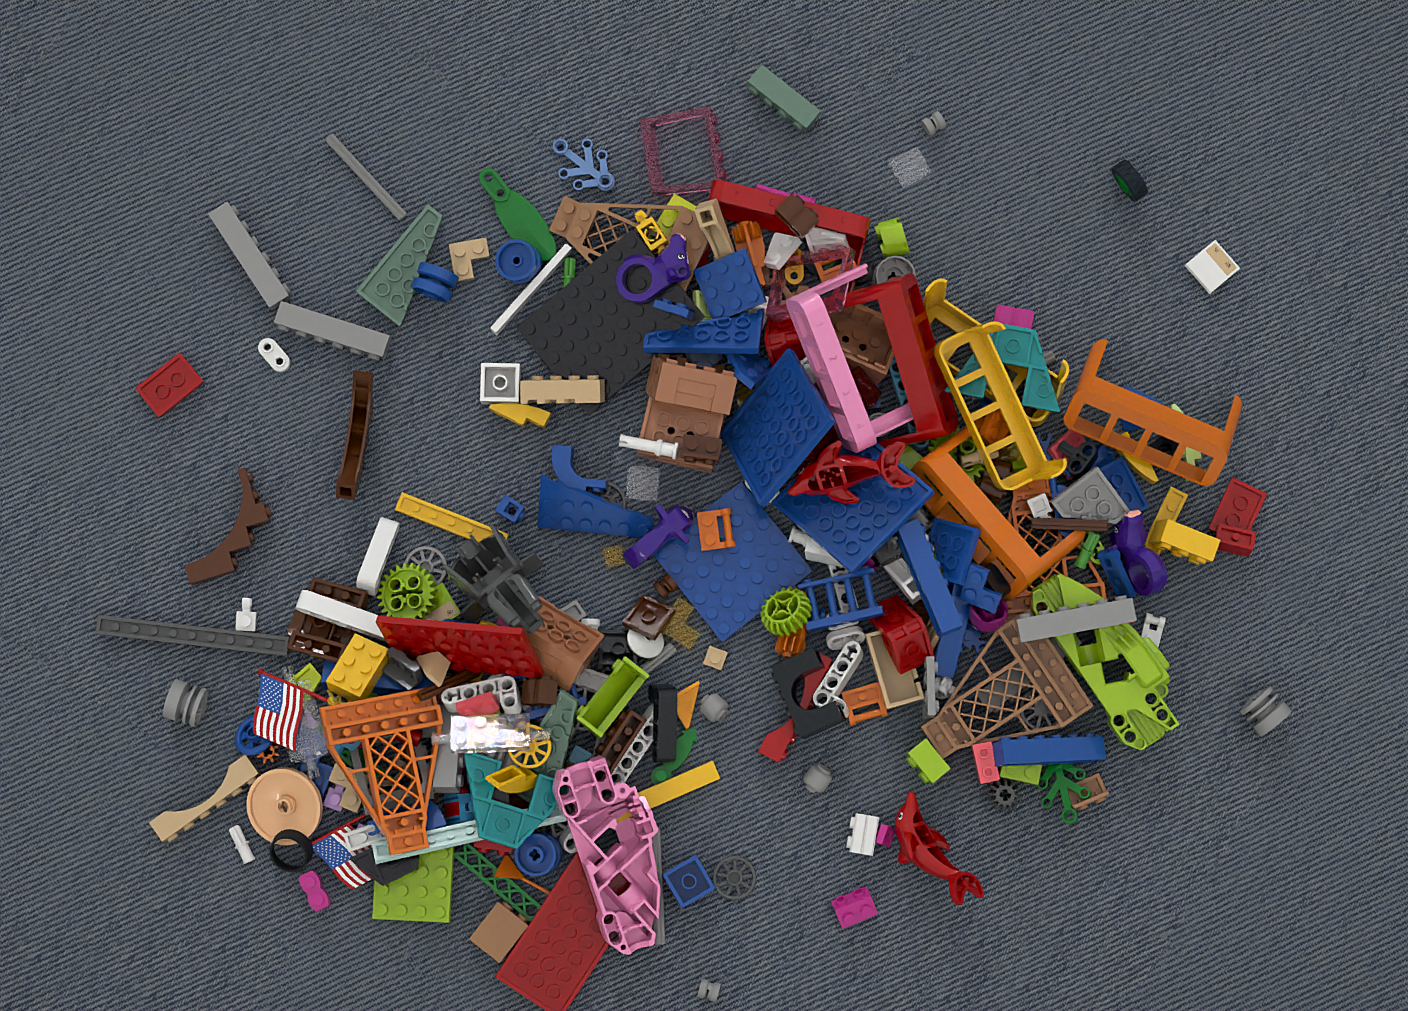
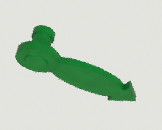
[651,728,697,785]

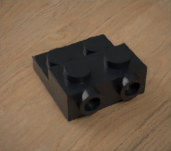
[598,630,638,675]

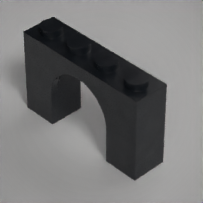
[771,648,847,739]

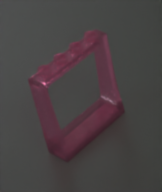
[639,106,727,196]
[765,245,856,321]

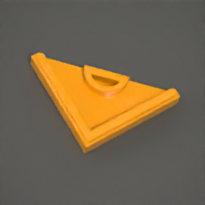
[677,680,700,730]

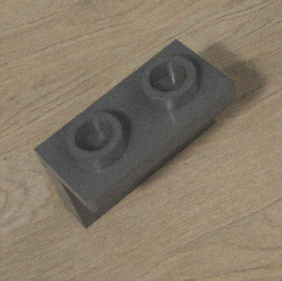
[382,647,423,691]

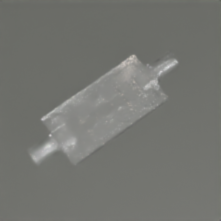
[281,665,329,780]
[432,713,550,754]

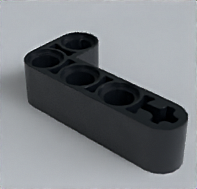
[648,684,678,762]

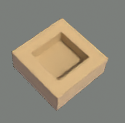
[703,646,728,671]

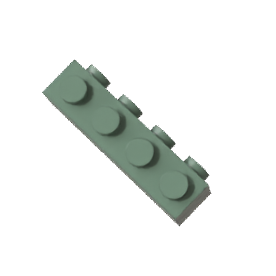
[747,64,821,132]

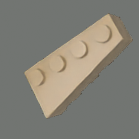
[520,375,605,404]

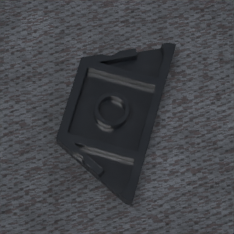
[350,848,419,886]

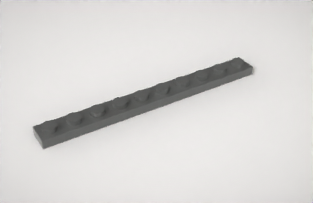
[95,615,290,657]

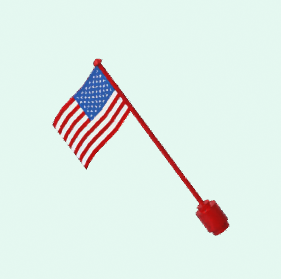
[253,668,423,752]
[311,768,465,889]

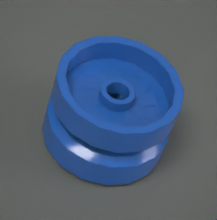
[495,239,543,285]
[411,262,459,303]
[515,832,563,876]

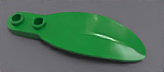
[479,168,557,261]

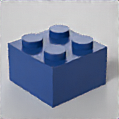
[662,855,716,908]

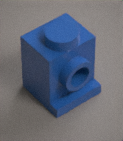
[495,495,526,524]

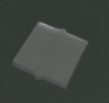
[888,147,932,189]
[626,465,660,502]

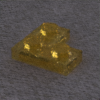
[662,597,700,650]

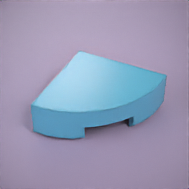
[567,745,593,764]

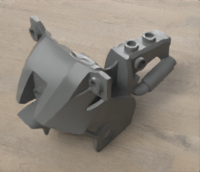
[442,524,544,634]

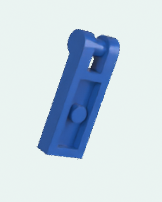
[1098,550,1136,598]

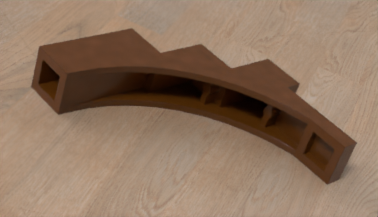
[336,370,374,500]
[185,467,272,585]

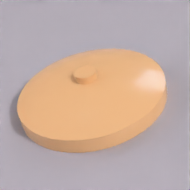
[247,767,323,845]

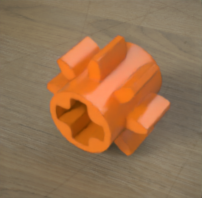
[257,743,280,764]

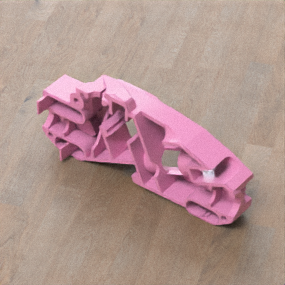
[552,755,661,955]

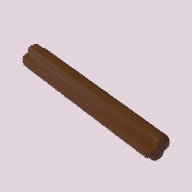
[1031,518,1108,532]
[417,670,482,701]

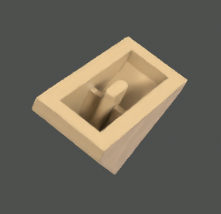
[416,651,451,687]

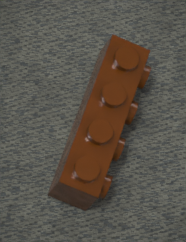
[588,708,647,780]

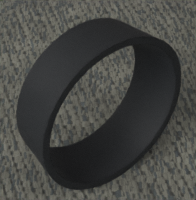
[270,829,313,872]

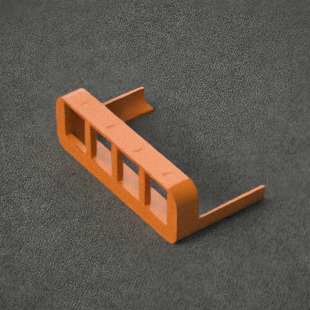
[1063,339,1242,486]
[910,417,1085,599]

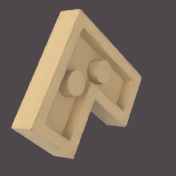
[449,238,490,282]
[328,763,369,813]

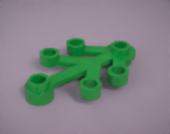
[1037,764,1091,825]

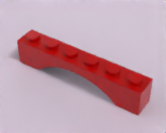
[758,653,832,763]

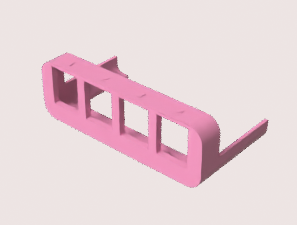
[786,263,913,453]

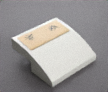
[1185,240,1240,294]

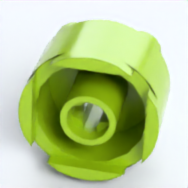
[874,217,910,258]

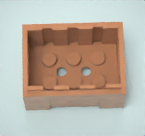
[827,294,894,385]
[645,353,737,415]
[636,396,725,474]
[518,596,605,692]

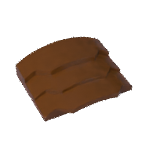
[287,577,369,664]

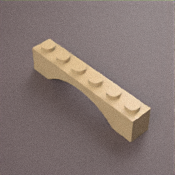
[694,198,749,313]
[149,755,261,843]

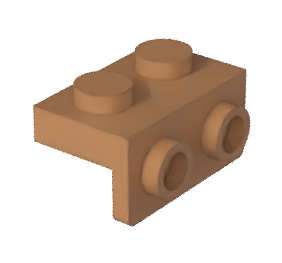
[1067,773,1109,811]

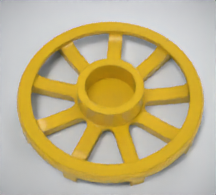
[507,724,551,769]

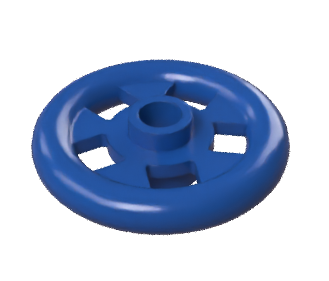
[235,715,273,755]

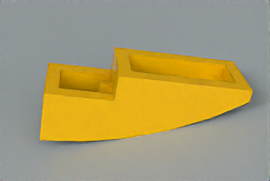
[489,403,551,429]
[1116,431,1159,484]
[485,765,538,793]

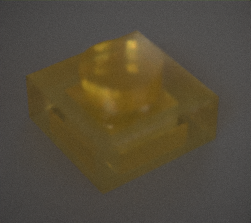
[602,545,625,568]

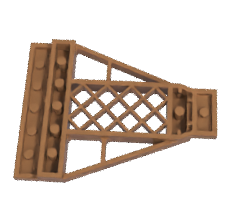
[549,196,709,292]
[921,609,1093,759]

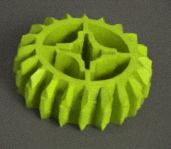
[760,587,812,637]

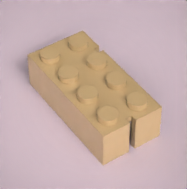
[865,631,924,710]

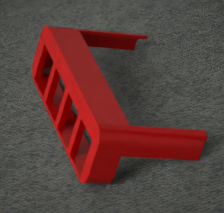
[697,180,871,294]
[822,273,958,449]

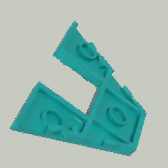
[945,324,1060,413]
[463,750,567,849]

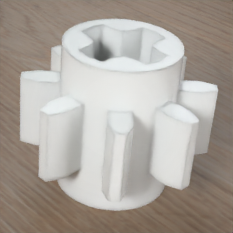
[935,676,956,699]

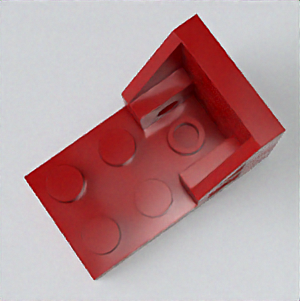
[764,312,818,387]
[866,594,935,674]

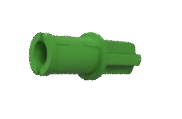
[562,258,576,288]
[1074,531,1100,569]

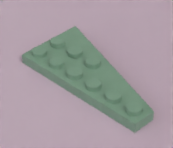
[356,204,443,328]
[516,690,579,802]

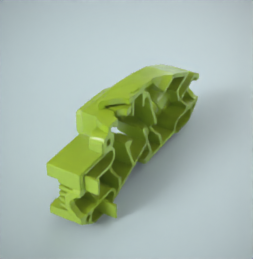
[1030,573,1179,751]

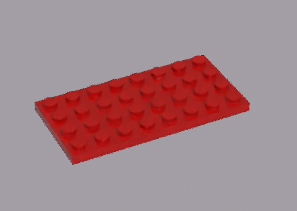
[375,615,544,678]
[494,851,631,1011]

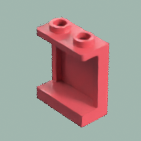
[971,742,1000,785]

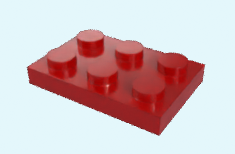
[135,352,204,418]
[1207,477,1267,533]

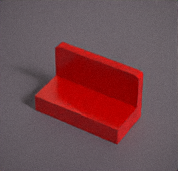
[1215,523,1256,557]

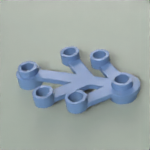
[553,138,615,192]

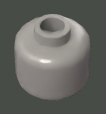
[700,693,729,722]
[803,763,832,793]

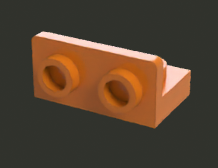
[979,402,1010,449]

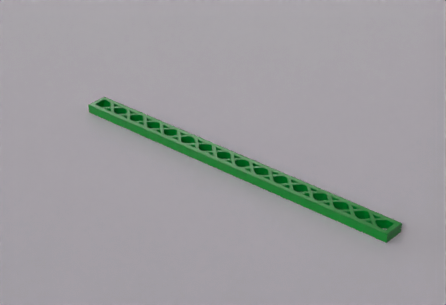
[315,724,541,922]

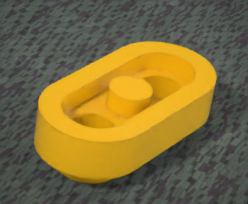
[784,248,804,286]

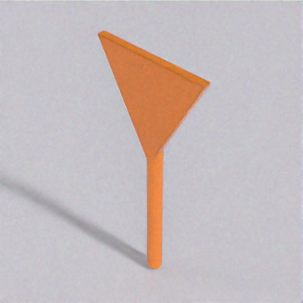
[493,855,550,894]

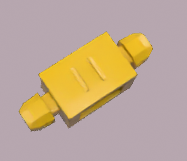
[635,210,669,254]

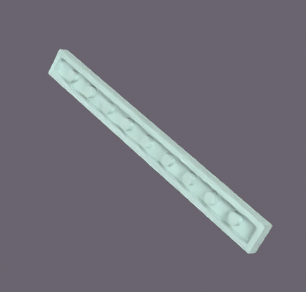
[372,806,567,864]

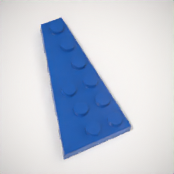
[643,308,764,354]
[538,474,654,538]

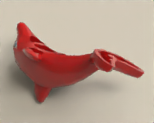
[788,440,916,504]
[894,791,984,905]

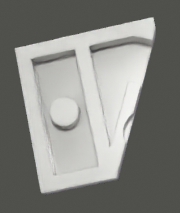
[805,227,850,257]
[764,232,802,270]

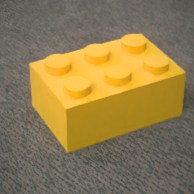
[1149,519,1220,565]
[326,633,389,701]

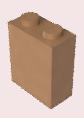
[469,901,528,963]

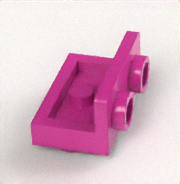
[831,887,878,929]

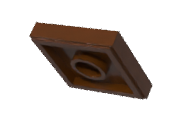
[622,594,676,641]

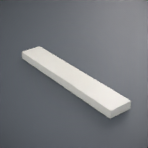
[491,244,572,336]

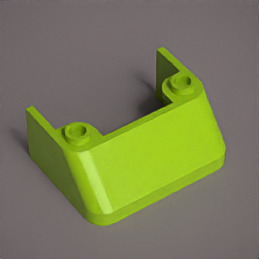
[576,656,650,739]

